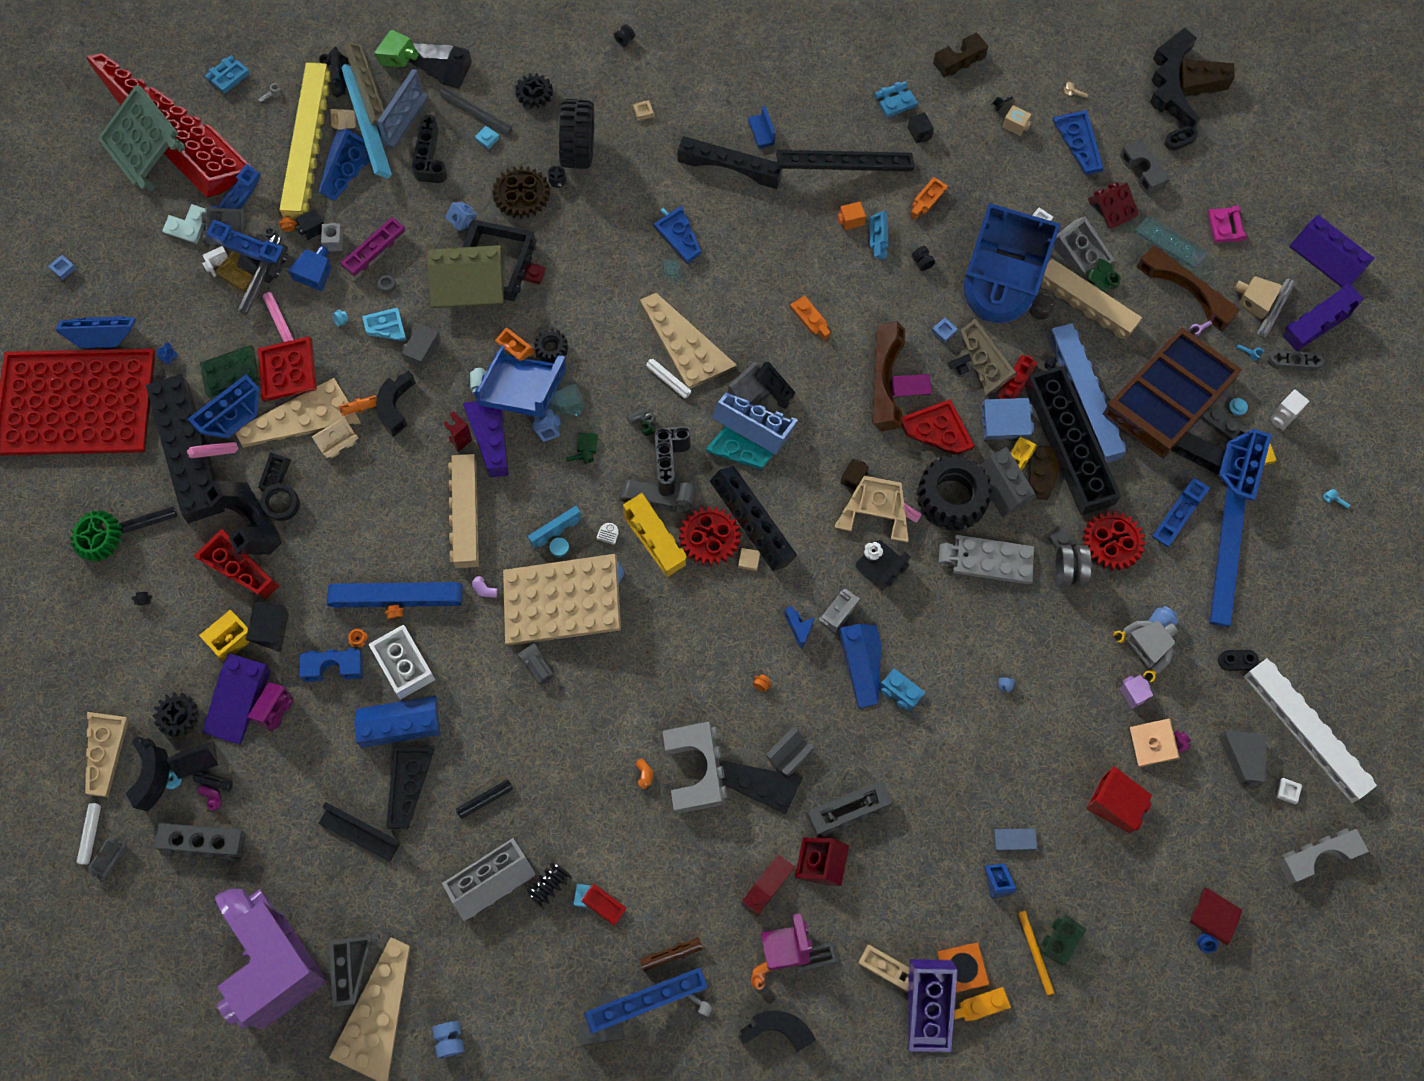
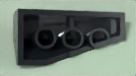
[408,43,472,89]

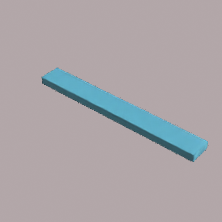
[341,64,392,179]

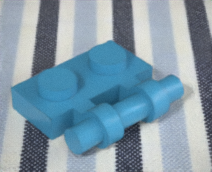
[205,55,250,94]
[874,81,918,118]

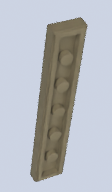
[344,42,385,126]

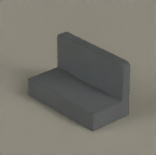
[766,727,815,777]

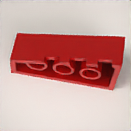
[193,529,280,600]

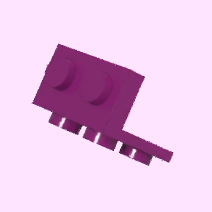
[761,913,813,970]

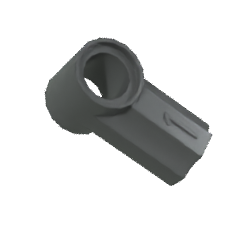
[517,643,554,685]

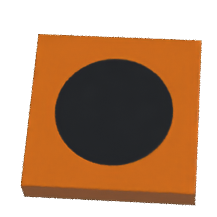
[937,942,989,992]

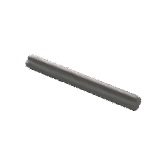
[440,87,513,135]
[238,235,282,315]

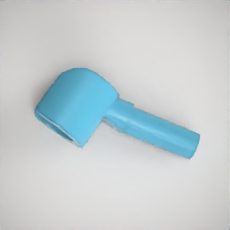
[1322,489,1350,509]

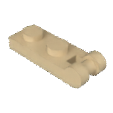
[858,944,909,993]

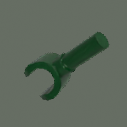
[641,422,658,436]
[566,450,594,464]

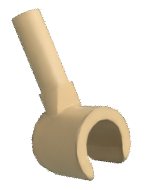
[1064,82,1088,98]

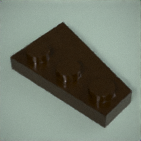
[1029,446,1061,500]

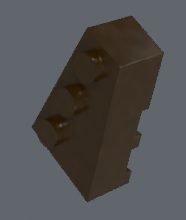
[1179,59,1235,97]

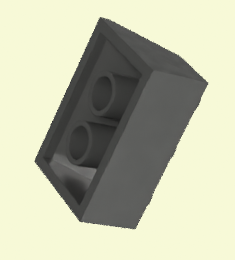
[979,447,1037,518]

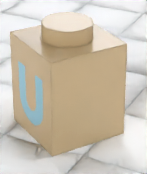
[1002,105,1031,136]

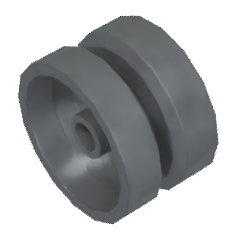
[1055,545,1091,587]

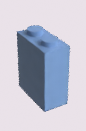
[981,398,1034,440]

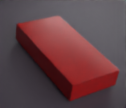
[580,883,627,926]

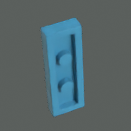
[528,506,581,549]

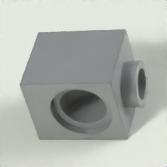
[321,223,344,252]

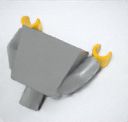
[1113,621,1178,682]

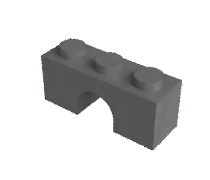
[1120,139,1170,196]

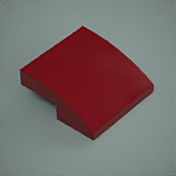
[1190,887,1242,945]

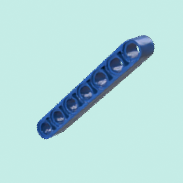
[327,582,463,608]

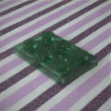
[200,345,261,397]

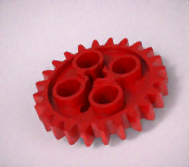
[679,506,741,567]
[1082,511,1146,571]

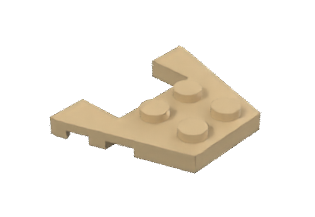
[835,476,909,543]

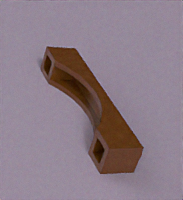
[1137,245,1240,332]
[872,321,905,431]

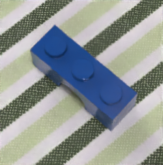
[299,648,364,682]

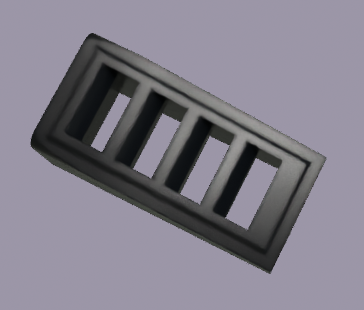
[258,452,291,494]

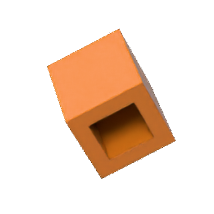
[837,201,866,230]

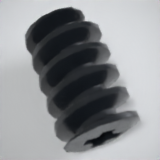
[527,862,572,909]

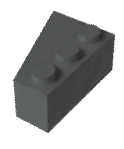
[329,936,372,1010]

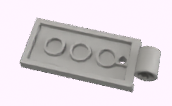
[938,535,1034,584]

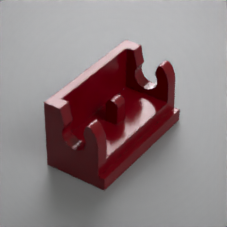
[444,411,472,452]

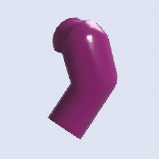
[198,784,222,811]

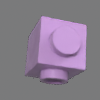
[1119,675,1153,709]

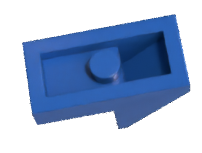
[784,606,815,649]

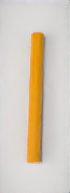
[1018,911,1055,996]

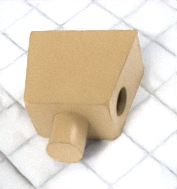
[1234,277,1282,320]

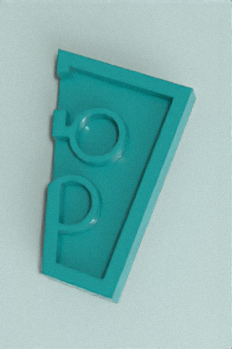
[706,426,773,470]

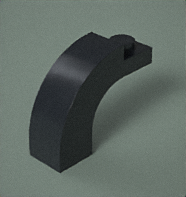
[376,371,416,437]
[125,736,170,812]
[738,1010,816,1052]

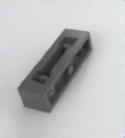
[807,781,892,838]

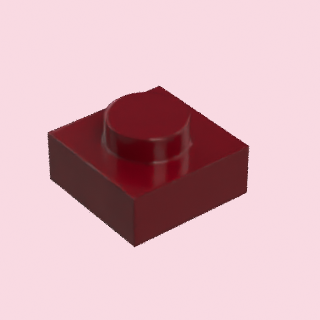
[525,263,546,285]

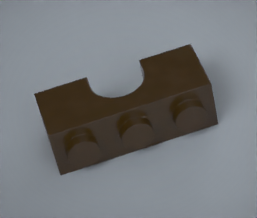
[933,32,988,78]

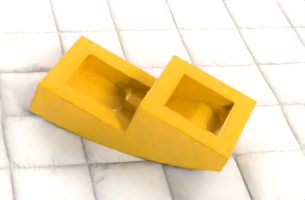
[1010,436,1038,471]

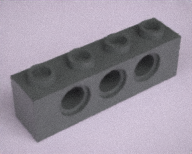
[154,823,246,861]

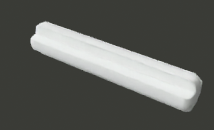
[646,359,691,398]
[77,803,101,865]

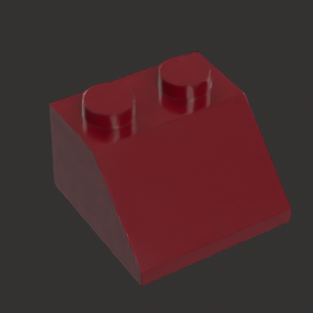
[795,838,849,886]

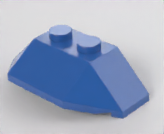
[56,316,136,349]
[187,374,259,439]
[1219,429,1272,501]

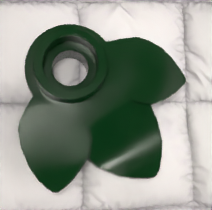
[1086,259,1121,293]

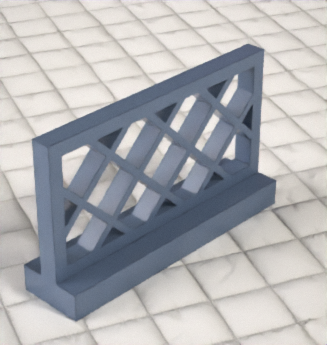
[377,69,429,150]

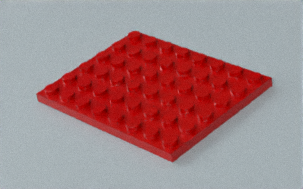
[0,349,155,456]

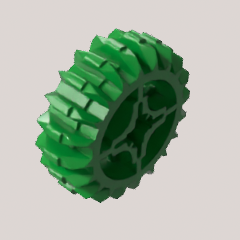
[69,510,124,562]

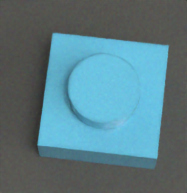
[475,126,500,150]

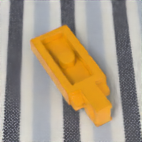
[954,987,1011,1022]

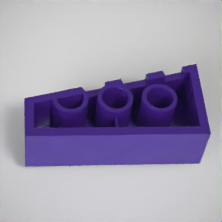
[1283,283,1364,351]

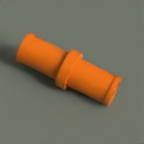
[339,395,377,416]

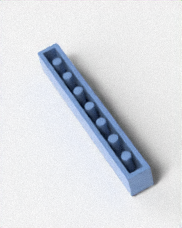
[1048,323,1126,463]

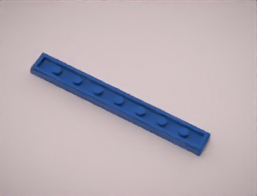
[1209,486,1246,627]

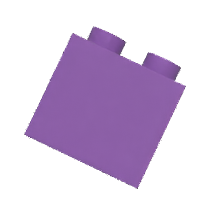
[215,889,328,1030]

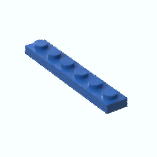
[584,968,708,1034]

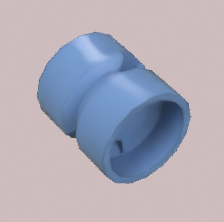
[432,1021,465,1059]

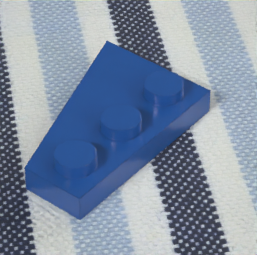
[654,205,701,264]

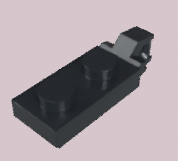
[331,49,348,98]

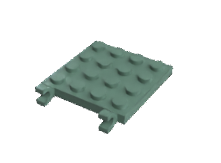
[98,85,185,192]

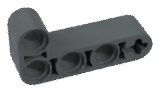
[620,480,696,514]

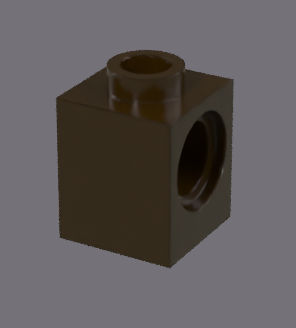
[841,458,869,491]

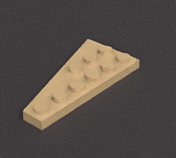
[640,293,737,389]
[329,937,410,1081]

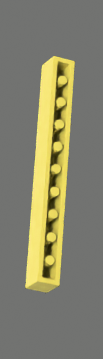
[280,63,331,220]

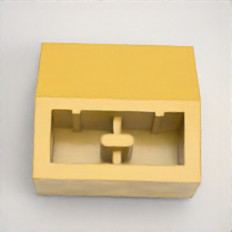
[199,610,250,662]

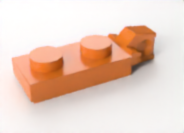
[910,177,948,221]
[790,295,831,340]

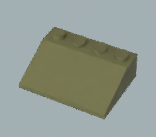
[428,245,505,309]

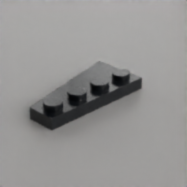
[386,747,435,829]
[720,760,803,814]

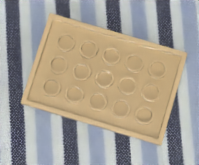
[503,554,621,646]

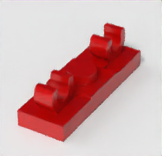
[996,354,1038,399]

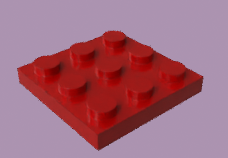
[258,336,317,402]

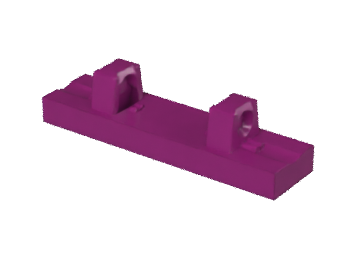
[341,217,406,277]

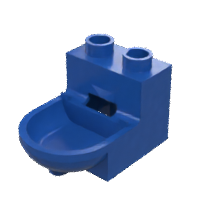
[964,203,1061,323]

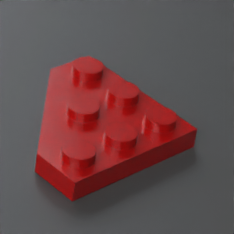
[902,399,974,455]

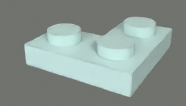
[162,204,205,244]

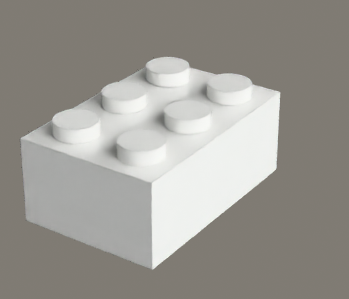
[368,625,435,700]

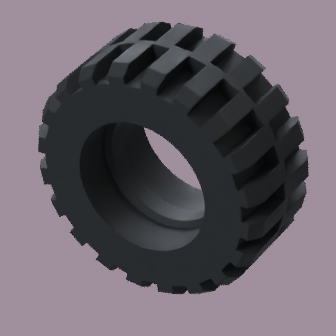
[559,99,595,169]
[917,455,993,531]

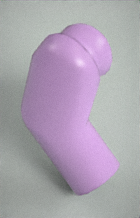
[472,576,498,598]

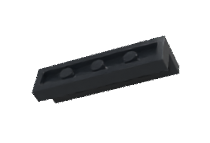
[318,802,400,862]

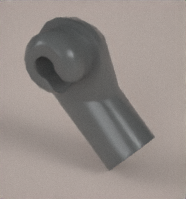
[626,409,655,424]

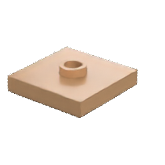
[1130,718,1180,767]

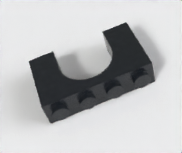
[202,480,282,555]

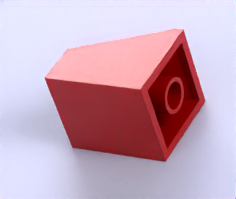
[1086,766,1152,834]

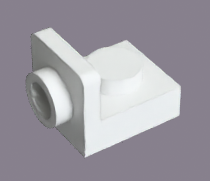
[202,246,230,277]

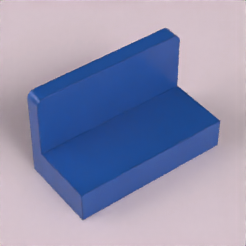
[748,106,776,149]

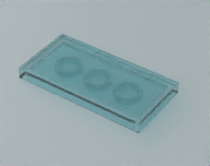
[1134,216,1208,270]

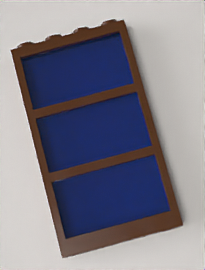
[1103,327,1242,459]

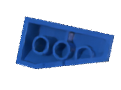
[839,624,881,708]

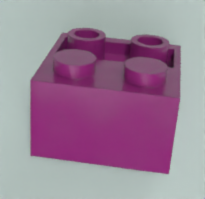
[247,682,293,732]

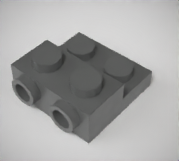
[202,207,244,246]

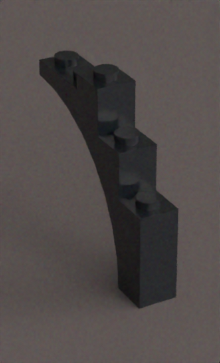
[1149,28,1201,128]

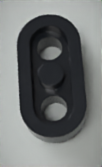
[1164,126,1198,150]
[1218,650,1259,671]

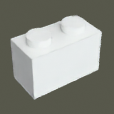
[1269,389,1309,431]

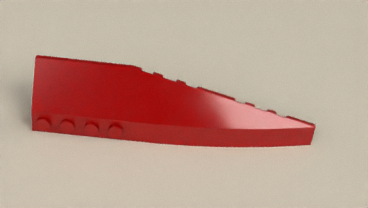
[87,53,253,198]

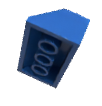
[354,696,441,748]

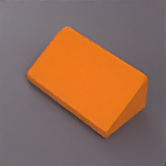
[495,327,535,362]

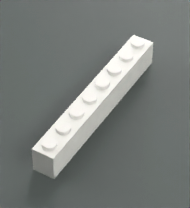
[1243,659,1377,803]

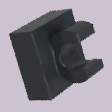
[947,354,972,376]

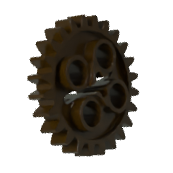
[492,166,550,219]

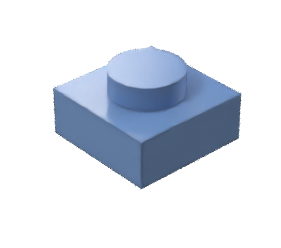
[48,255,76,280]
[931,318,958,343]

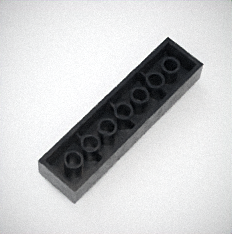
[1025,366,1121,515]
[146,374,225,523]

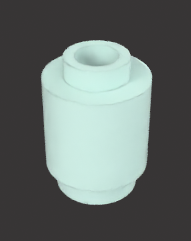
[470,368,487,396]

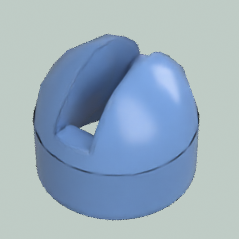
[998,678,1014,692]

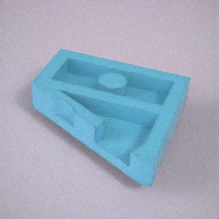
[362,307,407,341]

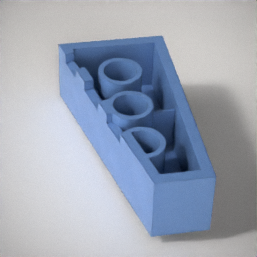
[712,392,798,455]

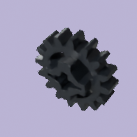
[515,73,553,109]
[152,692,199,737]

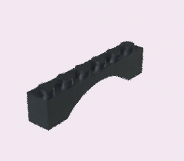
[678,136,783,189]

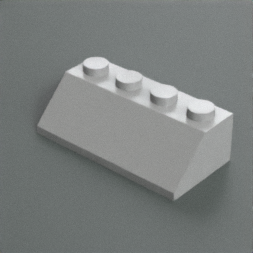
[442,838,536,921]

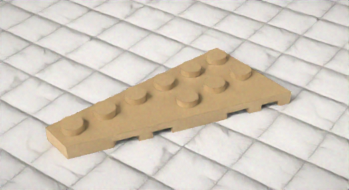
[235,378,361,448]

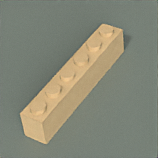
[1040,258,1142,341]
[448,454,479,568]

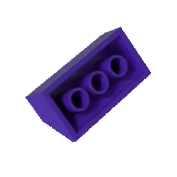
[1289,214,1375,288]

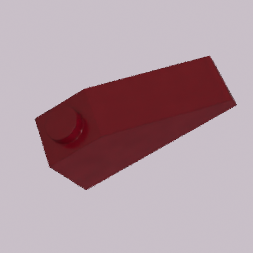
[741,855,795,917]

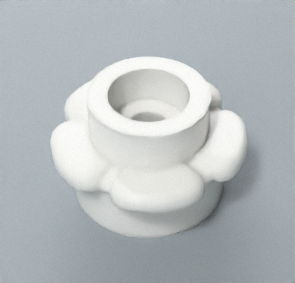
[864,542,883,560]

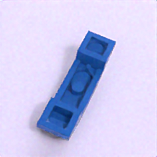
[211,164,261,209]
[206,219,283,263]
[1152,478,1210,547]

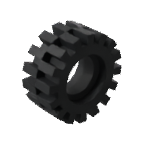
[534,329,568,363]

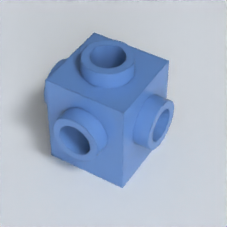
[445,202,478,230]
[532,408,561,442]

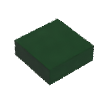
[577,432,598,454]

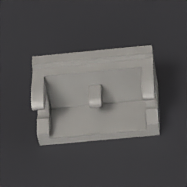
[818,589,860,633]

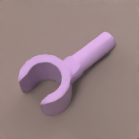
[1189,321,1212,337]

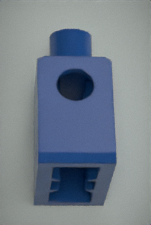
[288,246,332,291]

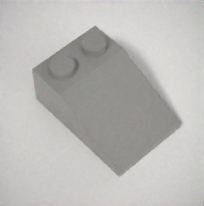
[1053,217,1114,281]

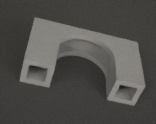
[663,722,728,813]

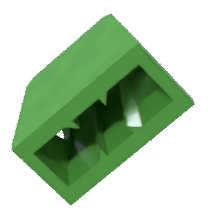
[374,30,418,68]

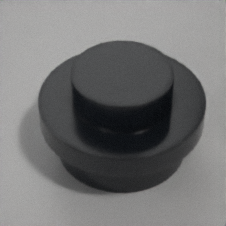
[132,592,152,605]

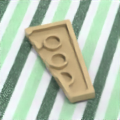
[85,712,129,798]

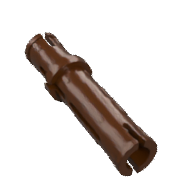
[639,937,703,972]

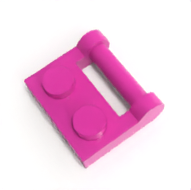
[1208,206,1247,243]

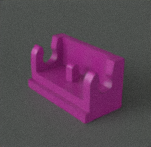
[890,374,932,398]

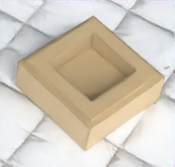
[632,100,654,121]
[738,548,760,571]

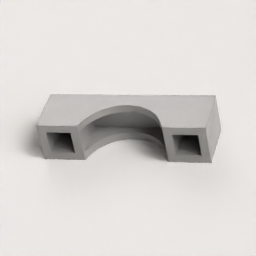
[1278,828,1369,885]

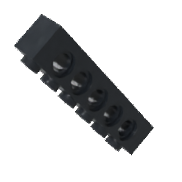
[710,466,797,571]

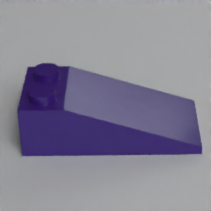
[202,653,271,745]
[908,959,957,1052]

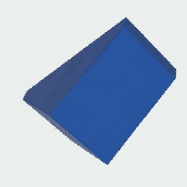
[985,863,1016,898]

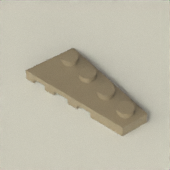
[961,319,1017,397]

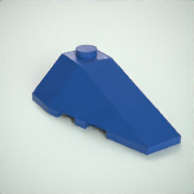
[318,129,370,201]

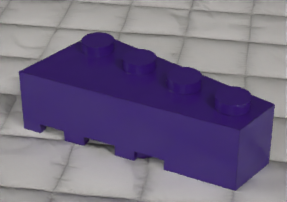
[463,401,509,478]

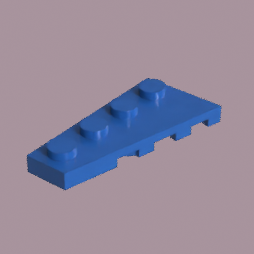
[1053,110,1103,175]

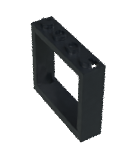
[462,219,537,302]

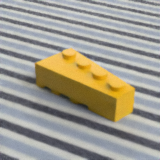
[623,493,687,577]

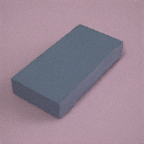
[993,828,1037,851]

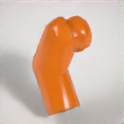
[635,758,653,789]
[751,962,772,990]

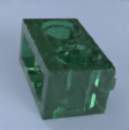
[1040,914,1087,967]

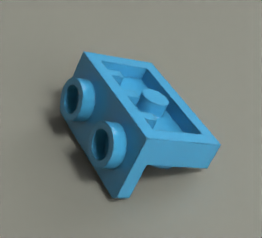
[879,668,925,712]

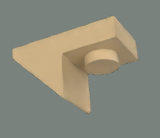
[331,109,356,129]

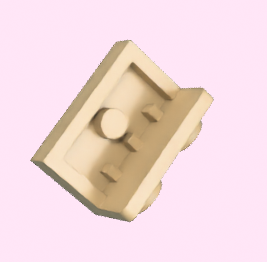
[312,417,359,458]

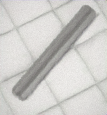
[1257,279,1295,337]

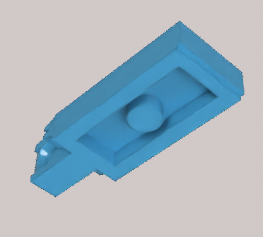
[869,210,888,261]

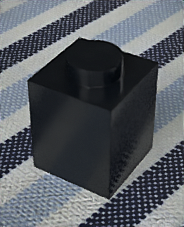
[907,112,934,143]
[296,209,324,240]

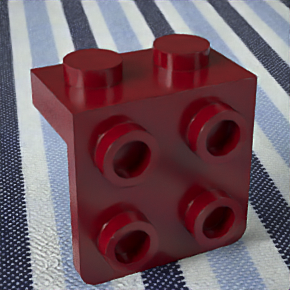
[1088,181,1138,229]

